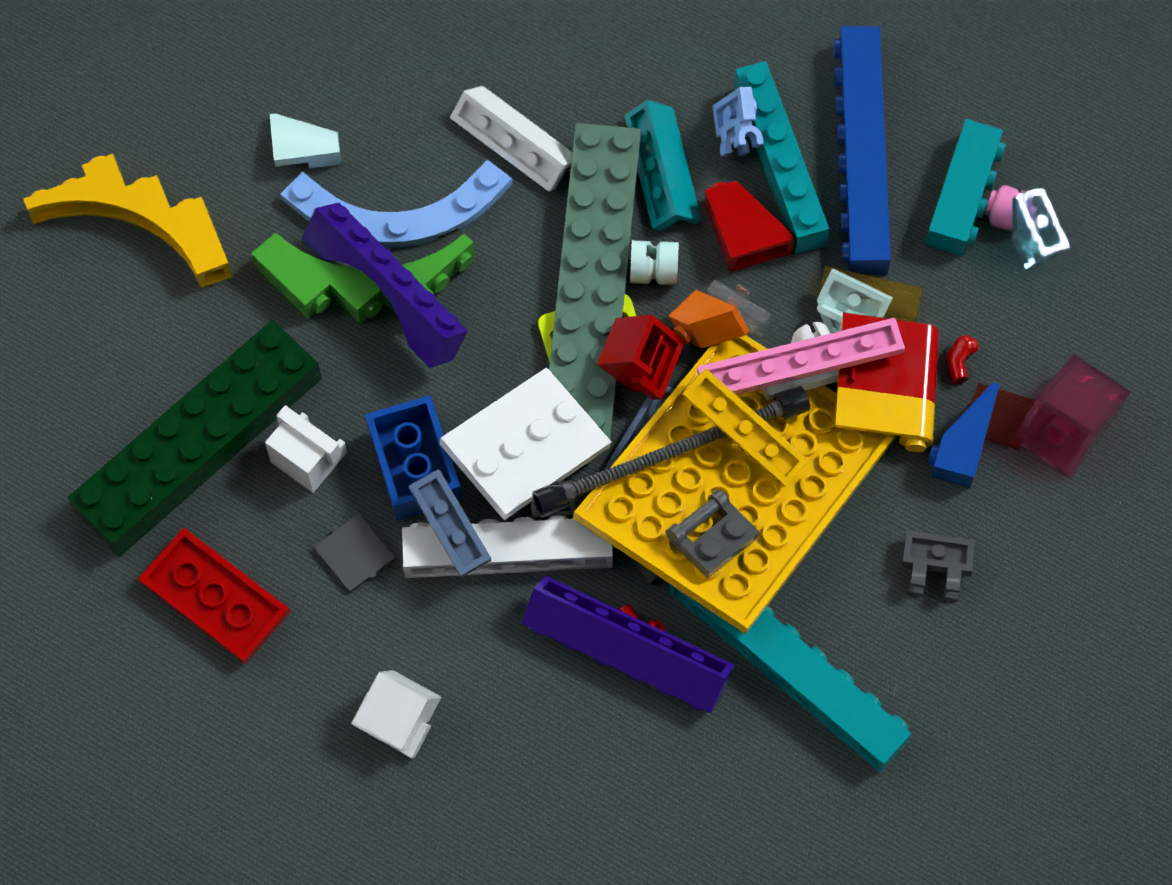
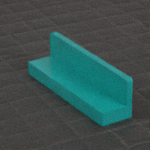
[624,100,701,231]

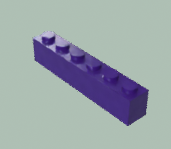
[521,576,735,713]

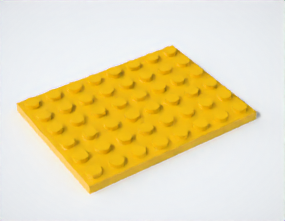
[573,335,896,634]

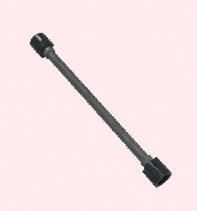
[532,386,810,517]

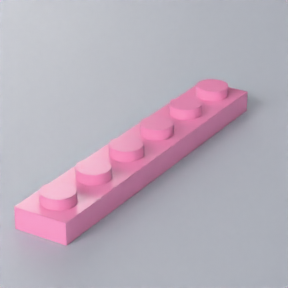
[697,318,905,395]

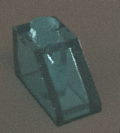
[1012,187,1070,269]

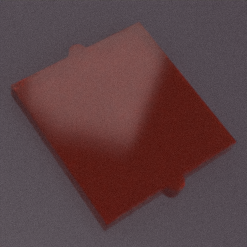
[967,383,1035,450]

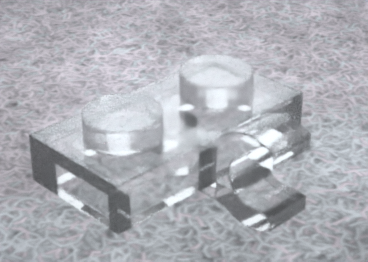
[707,280,771,337]

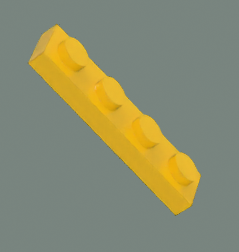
[681,368,809,487]

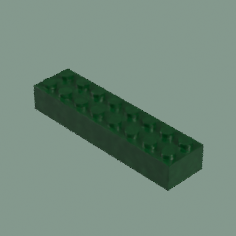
[67,319,322,558]

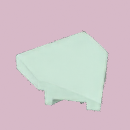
[817,268,893,333]

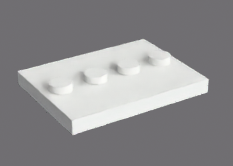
[439,367,611,520]

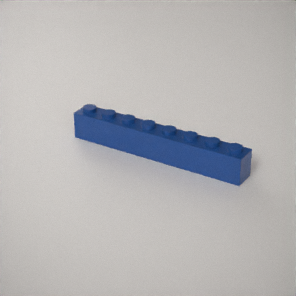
[833,26,891,275]

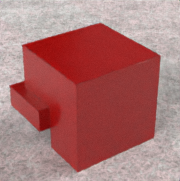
[597,314,685,400]

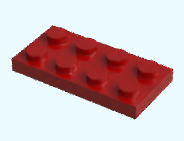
[138,527,291,665]

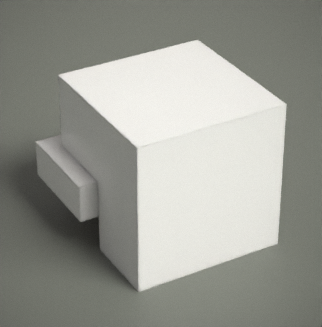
[265,405,347,493]
[351,670,441,758]

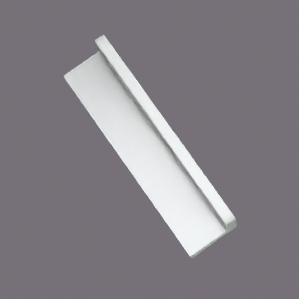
[450,86,573,192]

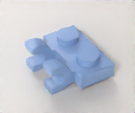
[712,87,764,157]

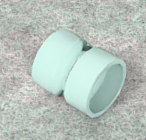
[630,240,679,285]

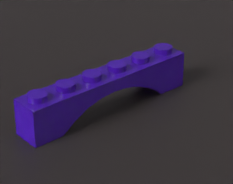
[302,202,468,368]

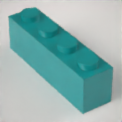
[925,119,1006,256]

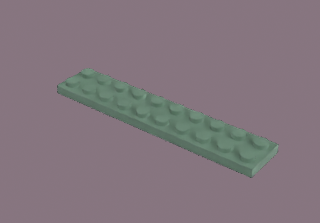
[549,123,641,439]

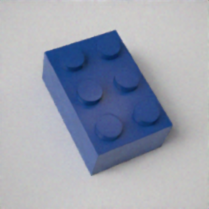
[365,395,462,521]

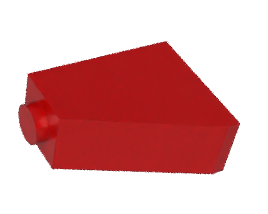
[704,181,794,272]

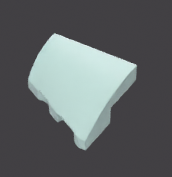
[270,114,342,168]

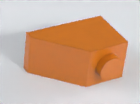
[668,290,750,348]

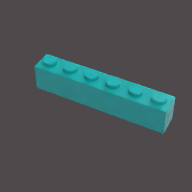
[734,61,829,255]

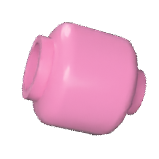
[984,185,1036,233]

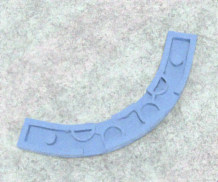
[280,160,512,248]

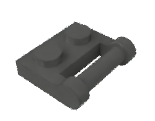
[666,489,760,578]

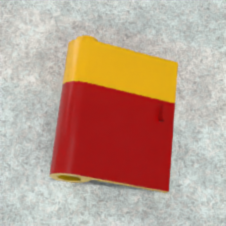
[834,312,939,452]

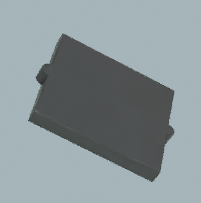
[314,513,396,593]

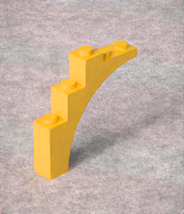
[23,154,232,288]

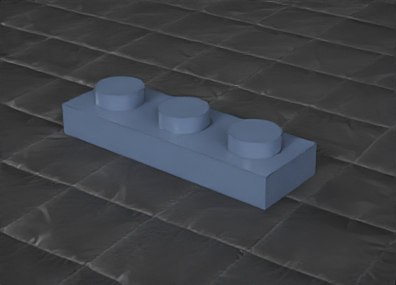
[409,469,491,578]

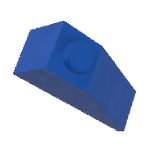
[928,382,1000,488]

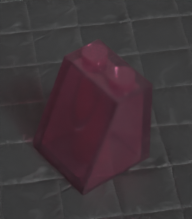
[1014,354,1131,478]

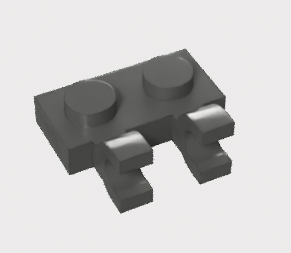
[901,530,975,602]

